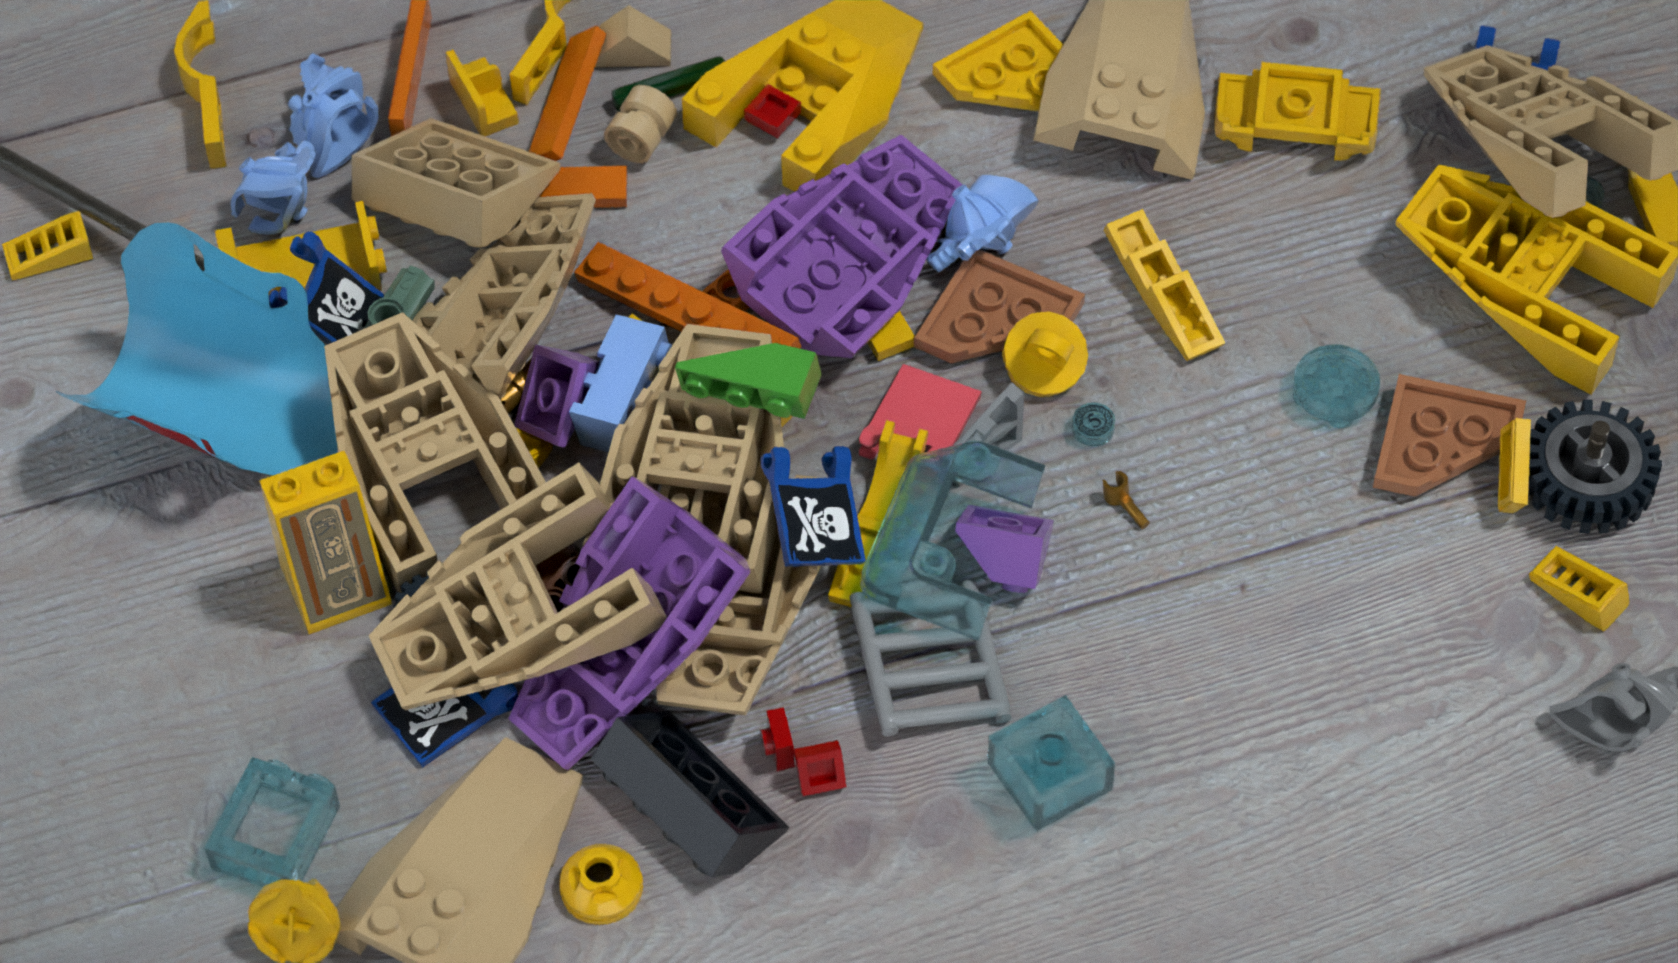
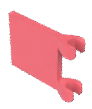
[859,364,982,482]

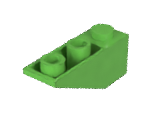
[675,343,822,419]

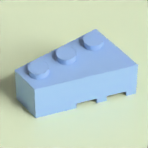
[569,314,672,452]

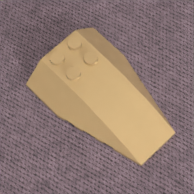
[1033,0,1205,180]
[412,193,596,400]
[656,475,821,716]
[336,737,583,963]

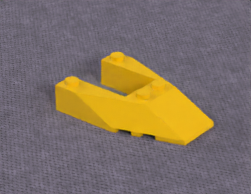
[681,0,924,192]
[1395,164,1678,395]

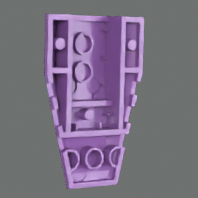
[721,135,963,358]
[509,476,751,770]

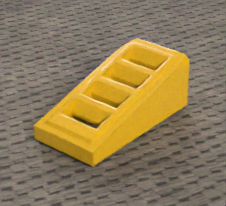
[2,211,94,281]
[1529,546,1630,631]

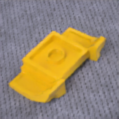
[1214,62,1381,161]

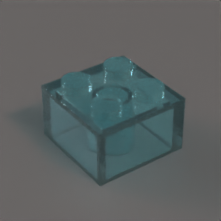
[987,695,1115,831]

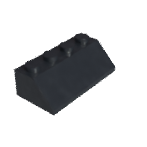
[591,711,789,878]

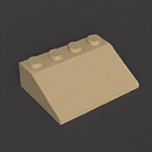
[352,118,560,248]

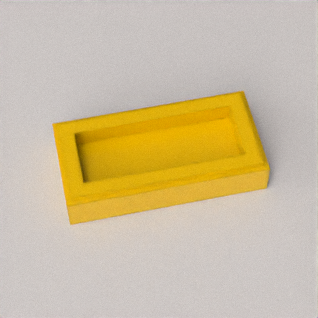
[1498,418,1531,514]

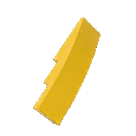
[1103,209,1225,361]

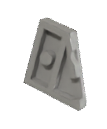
[947,383,1024,488]

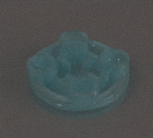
[1293,344,1380,429]

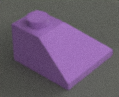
[514,344,599,447]
[955,504,1054,593]

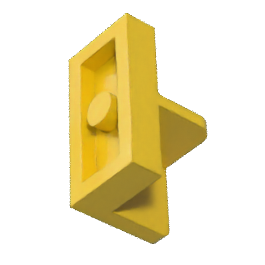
[445,49,519,137]

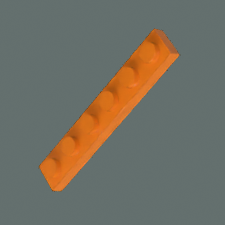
[574,242,801,349]

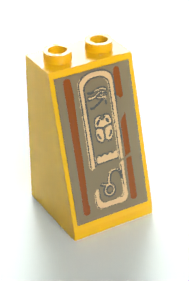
[259,450,392,634]

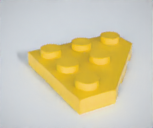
[932,10,1063,111]

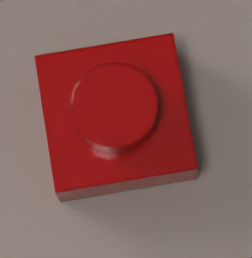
[744,84,801,139]
[760,707,795,771]
[794,740,847,797]

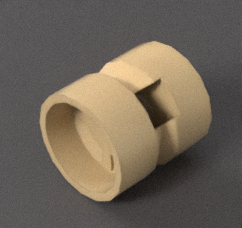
[604,85,677,163]

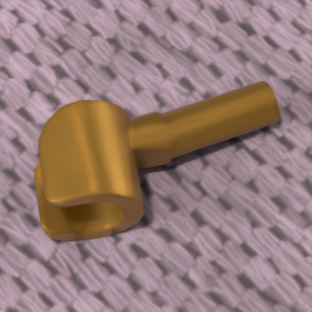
[1102,471,1150,529]

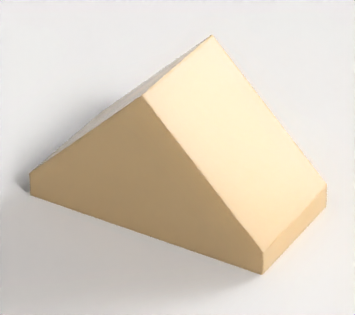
[595,5,671,68]

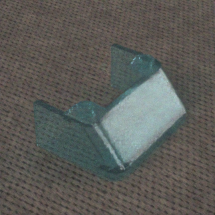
[860,441,1046,641]

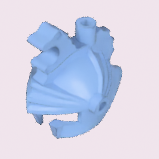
[288,53,379,178]
[230,141,316,235]
[926,175,1039,272]

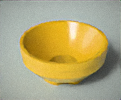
[559,844,643,925]

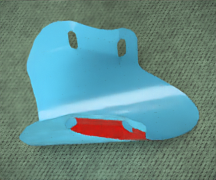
[56,222,338,476]

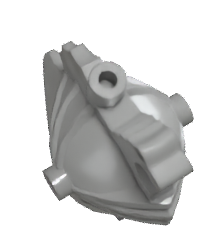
[1549,663,1678,752]

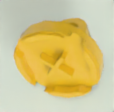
[1002,311,1088,398]
[247,878,341,963]

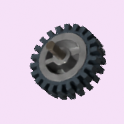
[1528,400,1662,534]

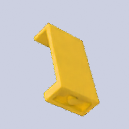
[215,201,387,295]

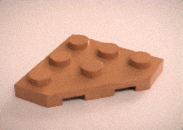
[914,250,1085,364]
[1373,374,1526,497]

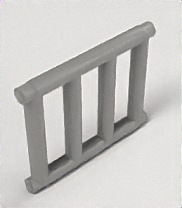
[850,579,1012,737]

